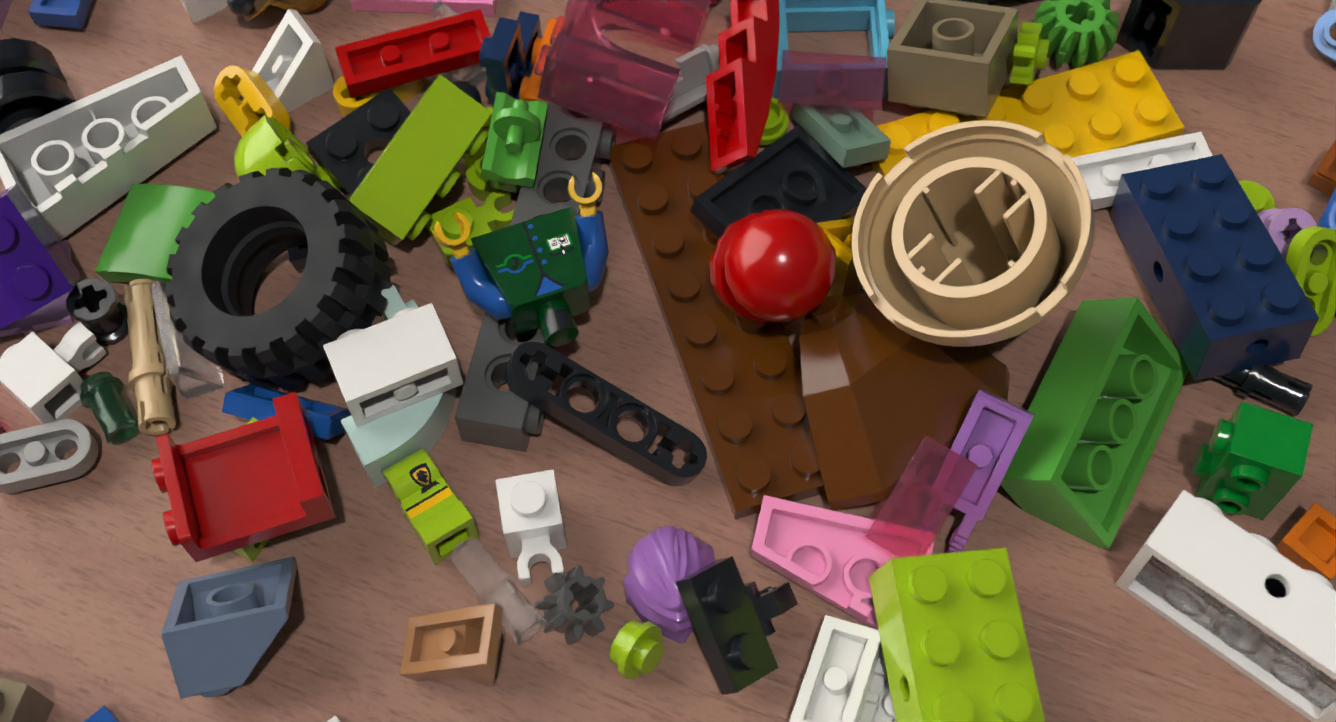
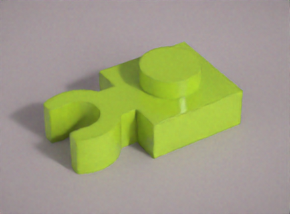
[1010,22,1050,86]
[425,189,515,268]

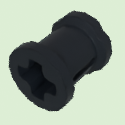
[66,278,129,346]

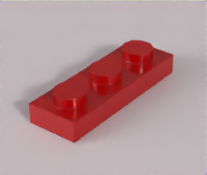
[334,9,491,98]

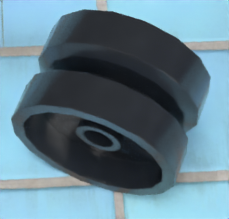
[0,38,76,134]

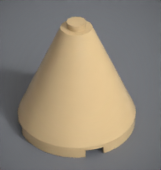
[852,120,1095,347]

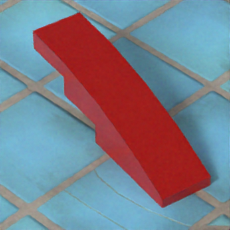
[706,0,780,174]

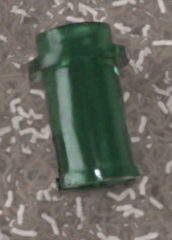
[79,372,140,445]

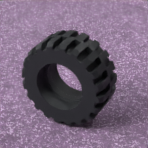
[165,168,391,389]

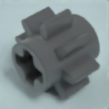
[534,565,614,645]

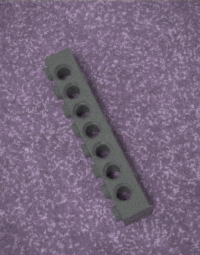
[455,57,627,452]

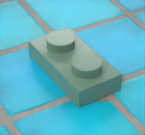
[791,90,891,168]

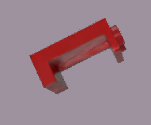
[151,392,335,562]

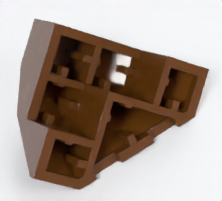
[799,293,1010,511]

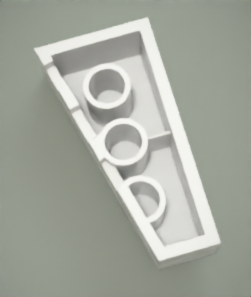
[0,56,217,242]

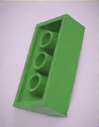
[1000,297,1189,549]

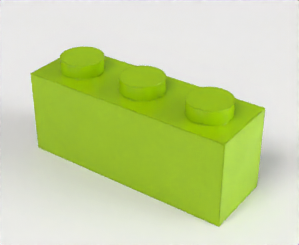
[349,74,492,246]

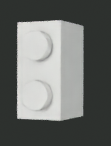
[323,303,464,427]

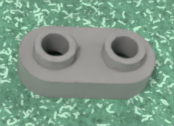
[0,419,98,493]

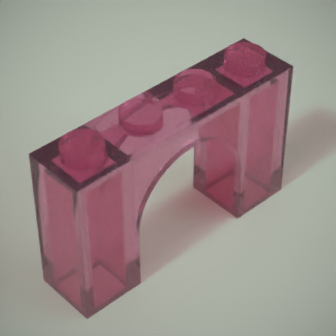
[534,0,712,140]

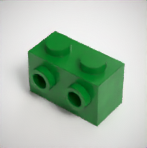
[1192,402,1314,521]

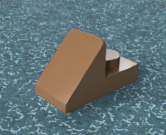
[400,603,503,687]

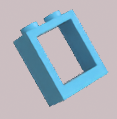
[772,0,895,101]

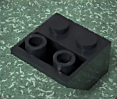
[1116,0,1262,70]

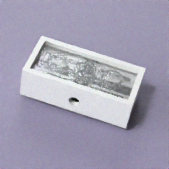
[1115,490,1336,722]

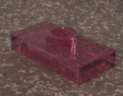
[778,50,886,110]
[865,435,978,558]

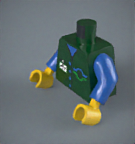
[433,172,609,346]

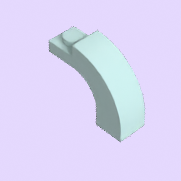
[340,285,457,488]

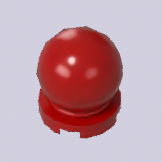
[709,209,836,322]

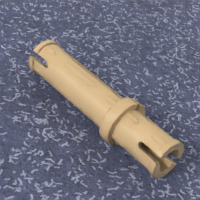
[123,279,176,435]

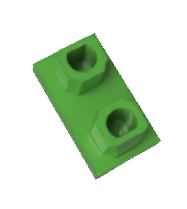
[480,92,548,193]

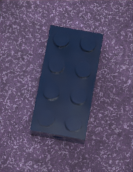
[1110,154,1319,381]

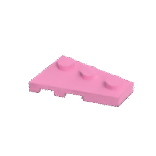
[751,495,936,630]

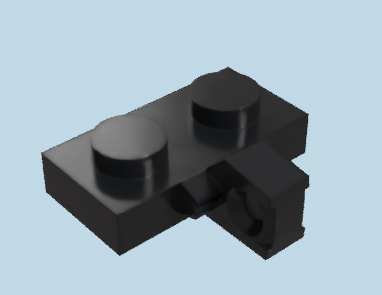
[676,556,798,695]

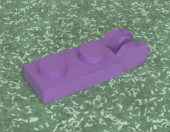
[917,389,1035,553]

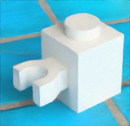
[0,322,107,424]
[495,469,567,588]

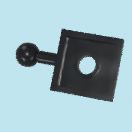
[306,80,482,200]

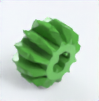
[1033,0,1119,69]

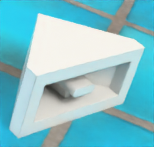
[252,9,334,116]

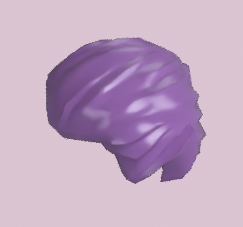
[623,525,716,643]

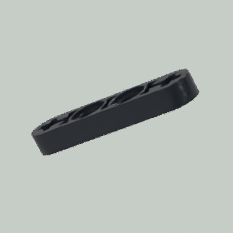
[504,342,707,486]

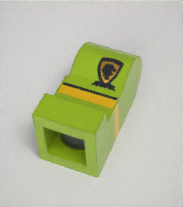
[381,448,480,565]

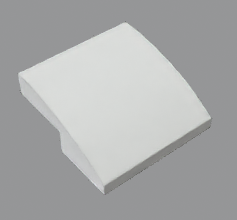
[789,615,896,722]

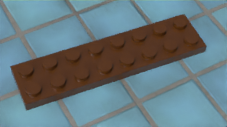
[607,122,826,520]

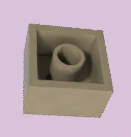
[887,0,1019,117]

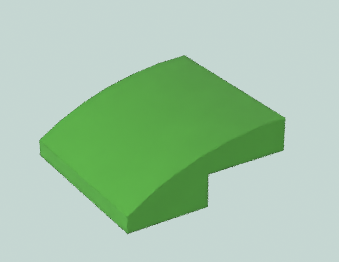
[94,184,216,293]

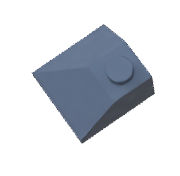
[161,556,297,699]

